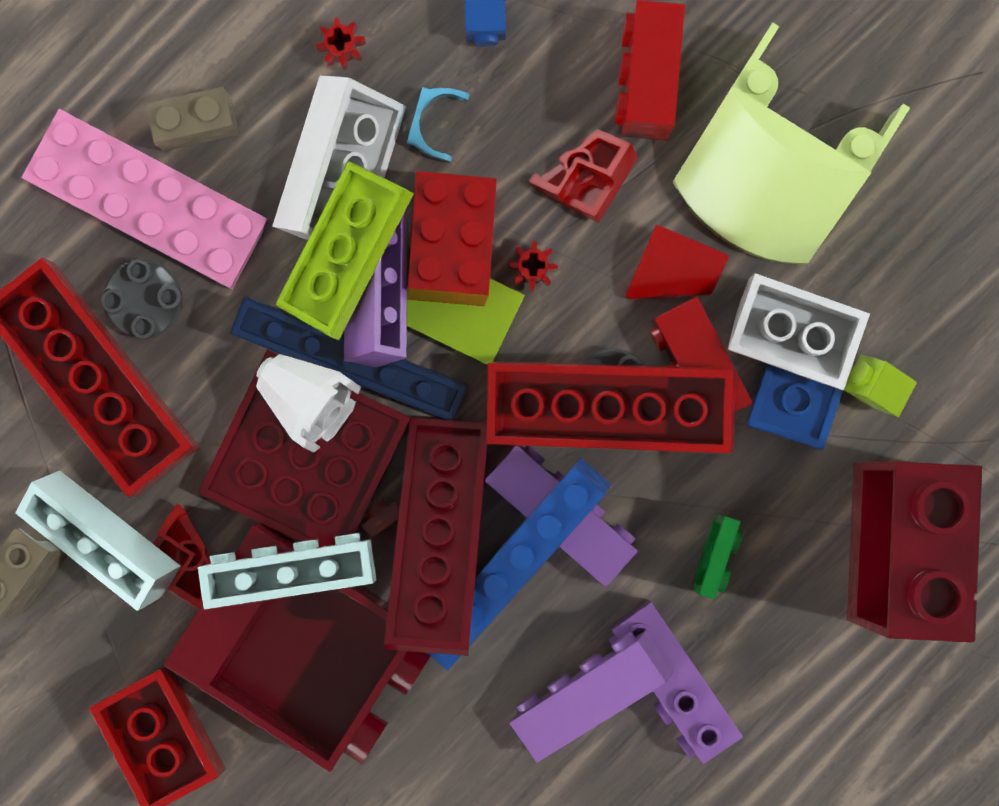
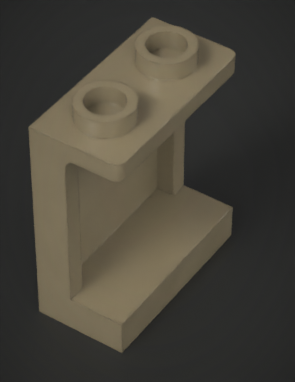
[0,528,67,619]

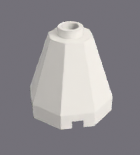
[256,354,361,452]

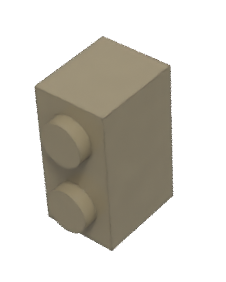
[145,86,239,152]

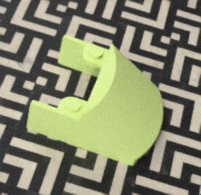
[673,22,910,265]

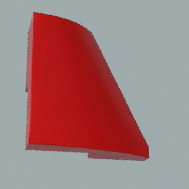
[529,130,638,223]
[625,224,730,300]
[152,504,211,610]

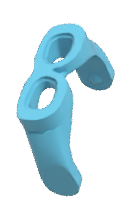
[407,87,470,163]

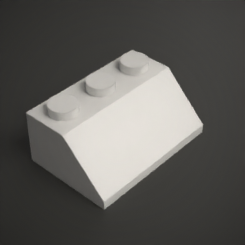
[728,273,870,390]

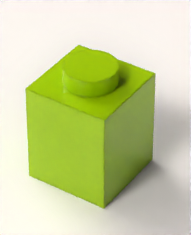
[844,354,917,417]

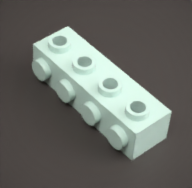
[16,471,181,611]
[198,533,377,609]

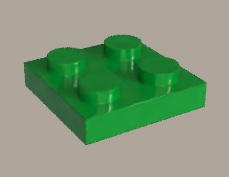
[691,514,744,600]

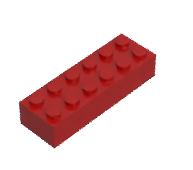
[0,257,200,498]
[486,361,737,453]

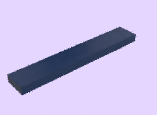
[229,295,468,420]

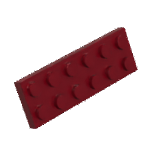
[384,417,488,656]

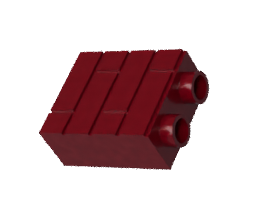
[847,461,982,643]
[163,523,431,772]

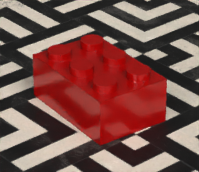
[614,0,685,141]
[407,171,497,306]
[89,666,226,806]

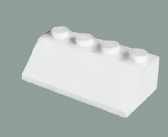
[273,75,407,240]

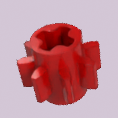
[315,17,366,70]
[508,241,558,292]

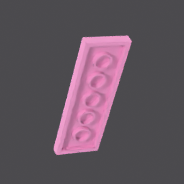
[21,109,269,290]

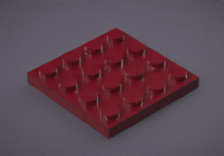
[198,349,411,547]

